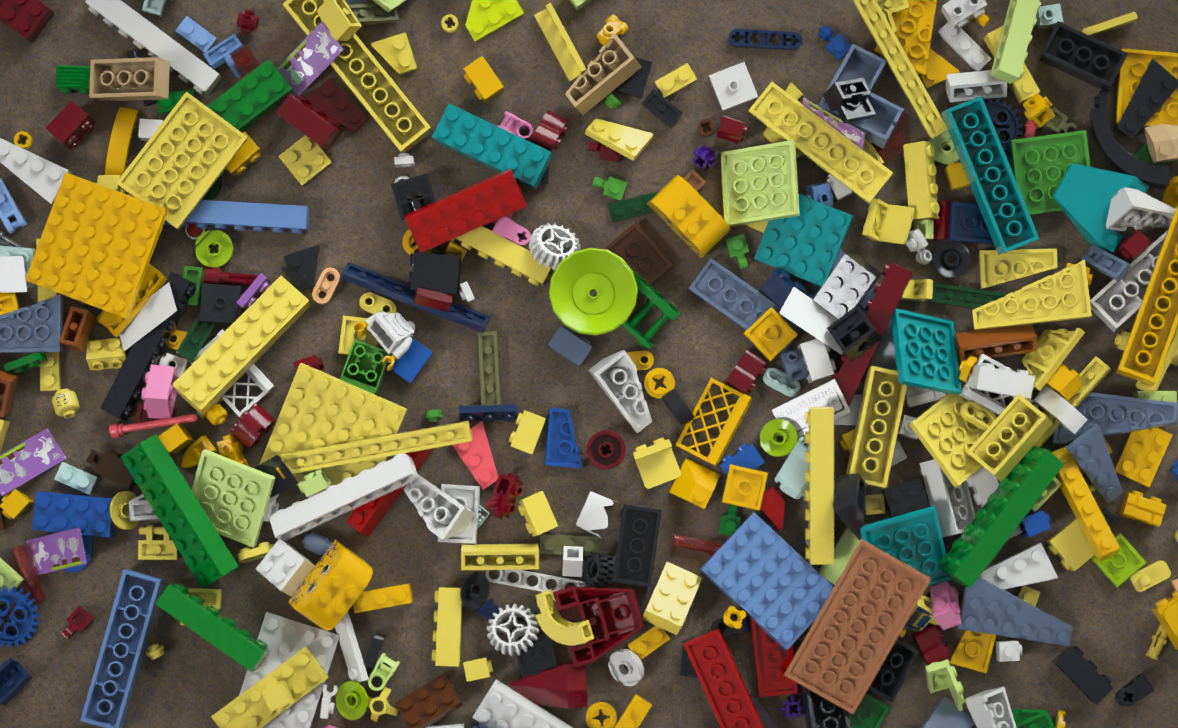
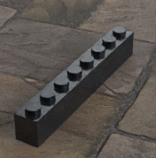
[100,272,197,421]

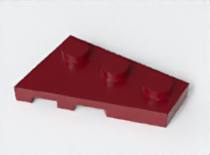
[308,78,369,132]

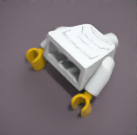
[354,311,415,371]

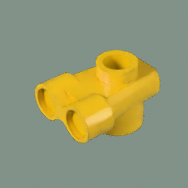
[597,14,629,46]

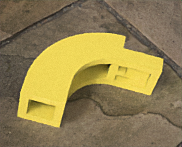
[535,589,594,645]

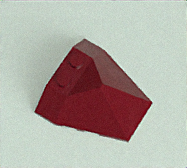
[553,587,644,667]

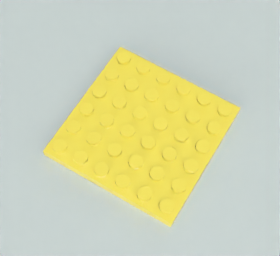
[260,363,407,510]

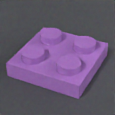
[236,273,272,310]

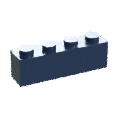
[760,267,828,313]

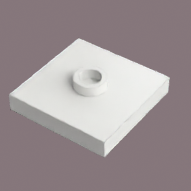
[709,62,758,111]

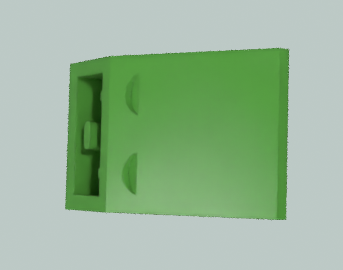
[340,339,390,395]

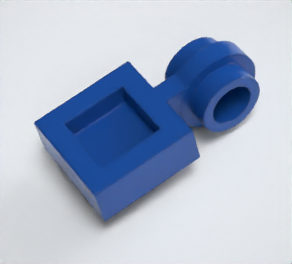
[818,25,851,61]

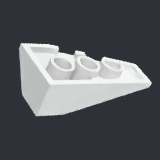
[589,350,652,433]
[404,474,475,541]

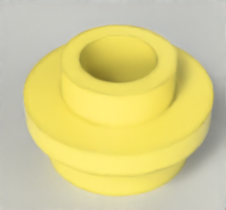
[146,643,165,660]

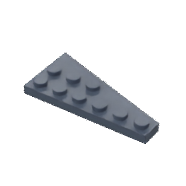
[0,294,63,353]
[1052,392,1178,446]
[956,577,1073,646]

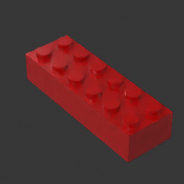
[405,168,527,253]

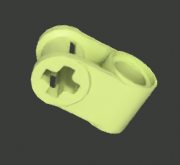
[368,652,400,691]

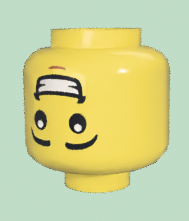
[52,389,80,419]

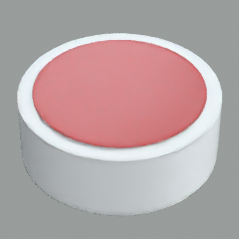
[185,224,205,239]

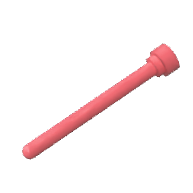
[109,414,198,438]

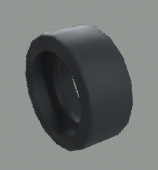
[662,389,695,426]

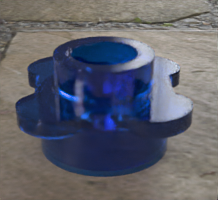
[478,599,500,622]

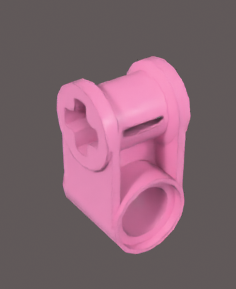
[498,111,534,141]
[492,216,531,245]

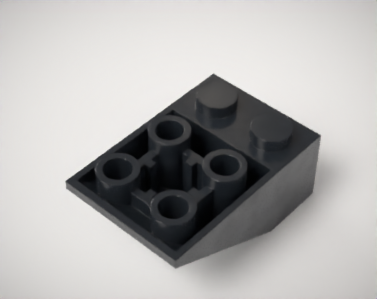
[833,473,867,540]

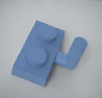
[203,33,245,77]

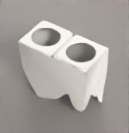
[576,491,617,539]

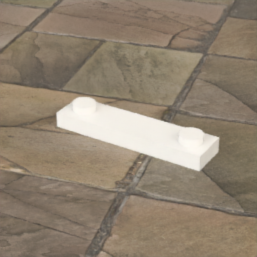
[335,612,369,683]

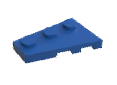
[544,408,583,468]

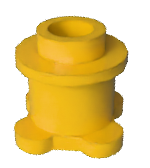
[723,606,746,629]

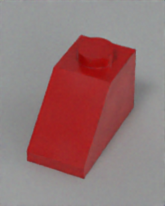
[760,486,785,531]

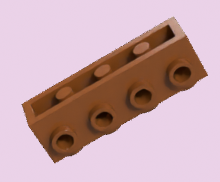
[955,324,1037,363]

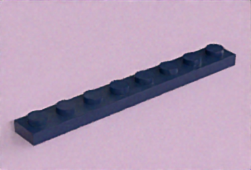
[341,262,491,333]

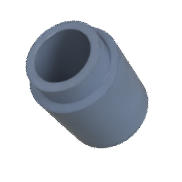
[303,531,332,556]

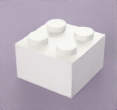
[797,339,836,383]
[256,538,315,597]

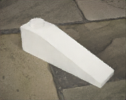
[1106,187,1175,231]

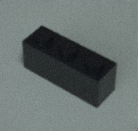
[1052,645,1113,704]

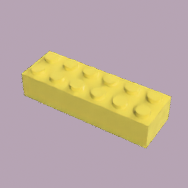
[846,366,907,488]

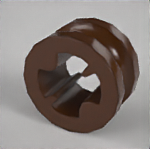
[697,119,715,137]

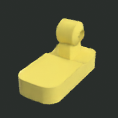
[1129,560,1171,592]

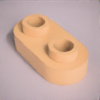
[312,268,341,304]

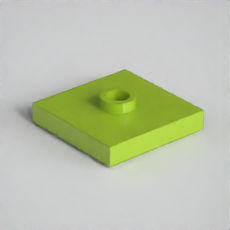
[1091,533,1147,588]

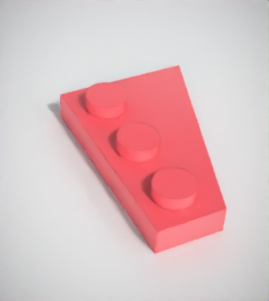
[453,421,499,490]

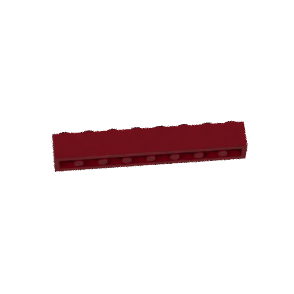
[832,262,913,407]

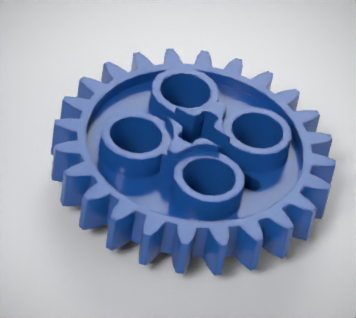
[0,585,41,648]

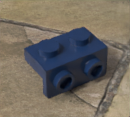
[0,658,32,706]

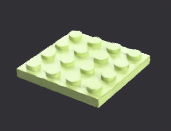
[721,140,800,227]
[192,449,275,548]

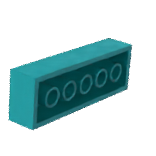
[432,104,553,190]

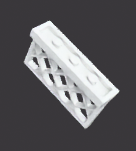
[189,329,275,417]
[959,354,1044,416]

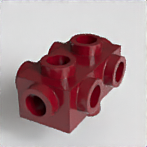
[484,473,523,520]

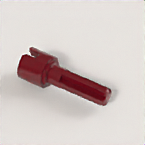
[203,267,258,286]

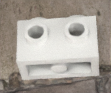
[941,0,987,29]

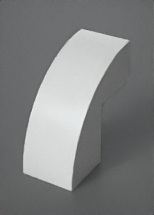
[1034,386,1087,434]

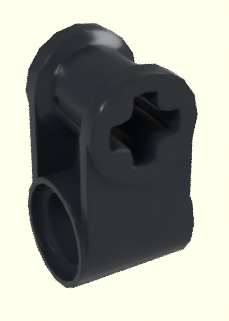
[711,615,750,637]
[1115,673,1155,706]

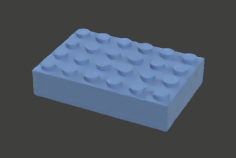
[699,512,834,650]

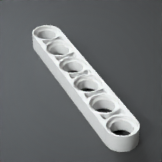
[486,570,597,594]

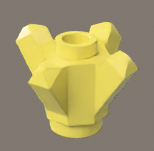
[367,687,399,722]

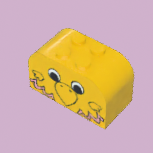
[647,175,731,258]
[288,539,373,631]

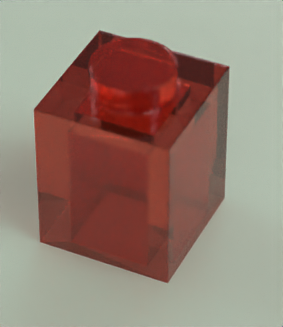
[231,45,260,75]

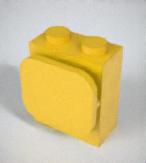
[1152,590,1178,650]

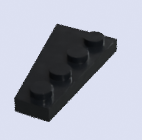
[1116,58,1178,140]

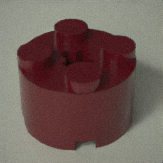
[230,402,276,449]
[587,431,625,470]

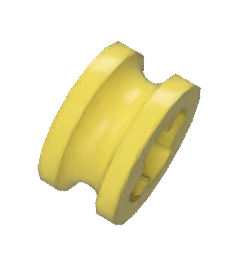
[441,14,459,33]

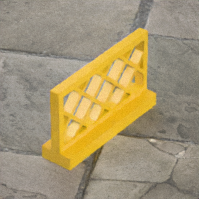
[675,378,753,467]

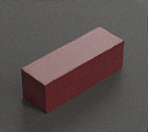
[414,287,452,311]

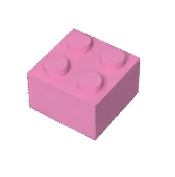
[142,365,177,419]

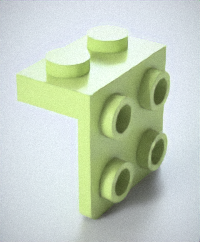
[925,659,965,711]

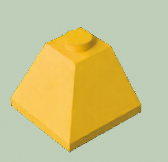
[669,458,720,509]

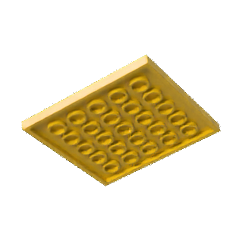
[25,172,169,319]

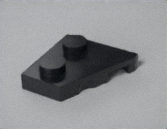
[284,245,320,292]

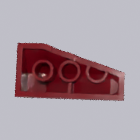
[509,662,588,708]

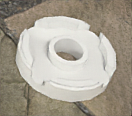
[608,649,644,686]

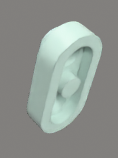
[763,368,800,397]

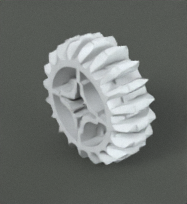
[529,223,580,270]
[487,604,539,656]

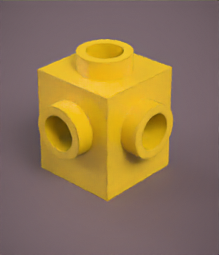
[1023,92,1055,127]

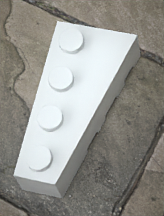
[0,138,73,205]
[980,543,1058,589]
[964,687,1016,728]

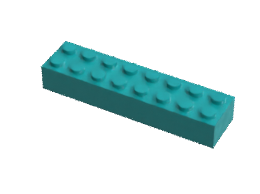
[941,96,1039,255]

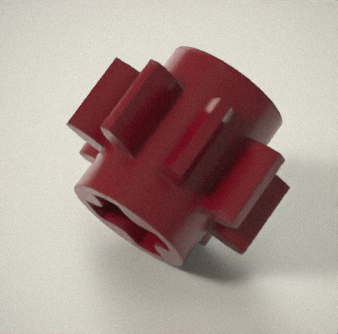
[237,9,259,34]

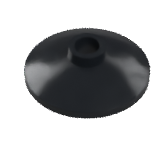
[932,240,971,278]
[460,571,489,610]

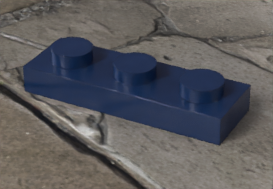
[459,404,518,423]

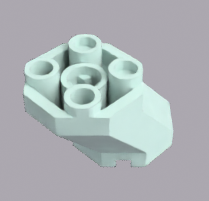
[774,437,808,500]

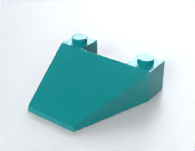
[1052,163,1150,252]

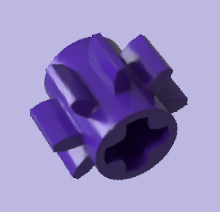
[693,145,717,171]
[780,696,803,721]

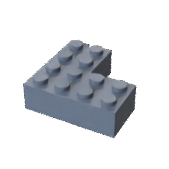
[818,44,904,149]

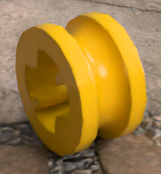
[14,131,33,149]

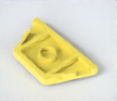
[1022,328,1085,391]

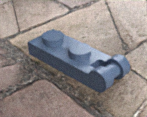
[1080,245,1131,282]

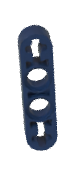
[728,29,802,51]

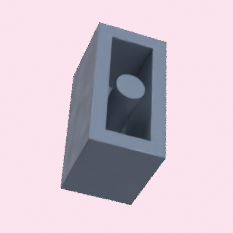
[548,326,593,367]

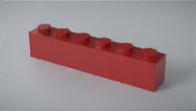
[346,428,434,537]

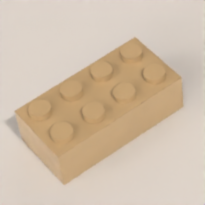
[89,57,170,102]

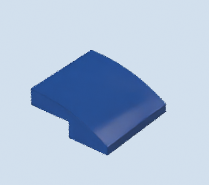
[387,337,433,384]

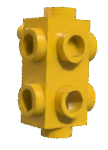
[217,434,248,466]

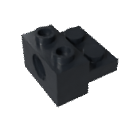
[823,78,876,123]
[391,173,436,221]
[827,305,883,361]

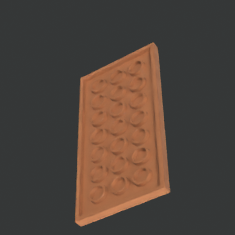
[784,539,931,714]

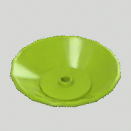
[549,248,638,336]

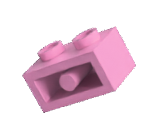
[930,581,961,630]

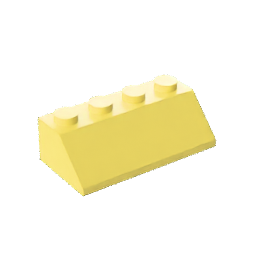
[967,394,1053,482]

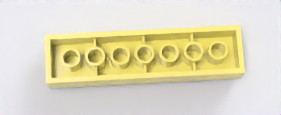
[172,276,310,416]

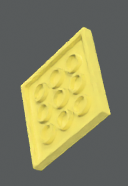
[909,383,986,487]

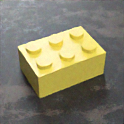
[642,562,702,635]

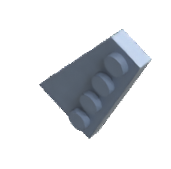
[1066,423,1123,504]

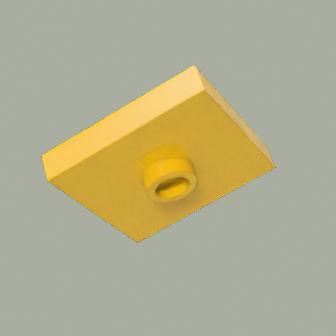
[743,307,798,361]
[721,464,768,511]

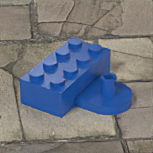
[32,491,115,572]

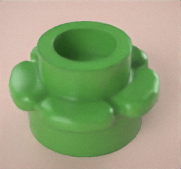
[604,92,622,109]
[424,409,443,422]

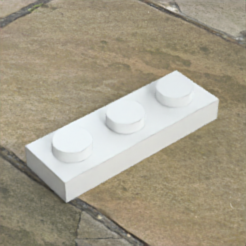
[937,22,991,71]

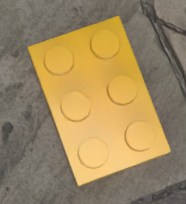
[1115,427,1172,487]

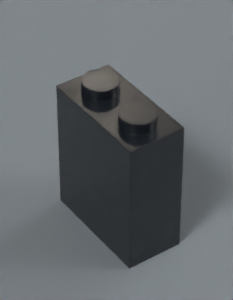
[408,248,462,294]

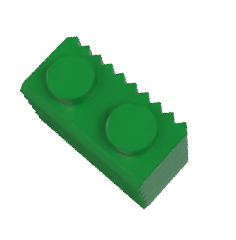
[55,65,90,95]

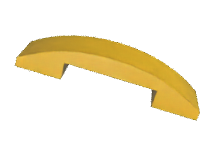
[105,107,139,176]

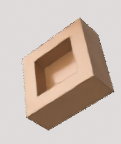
[683,169,706,192]

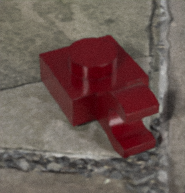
[588,141,620,163]
[61,605,95,639]

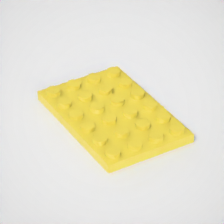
[116,92,248,230]

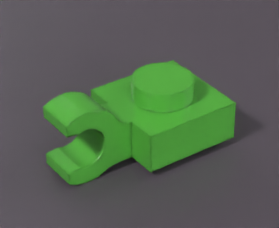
[592,176,627,201]
[725,234,749,269]

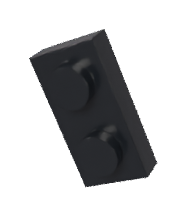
[641,89,683,128]

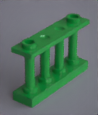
[593,264,681,349]

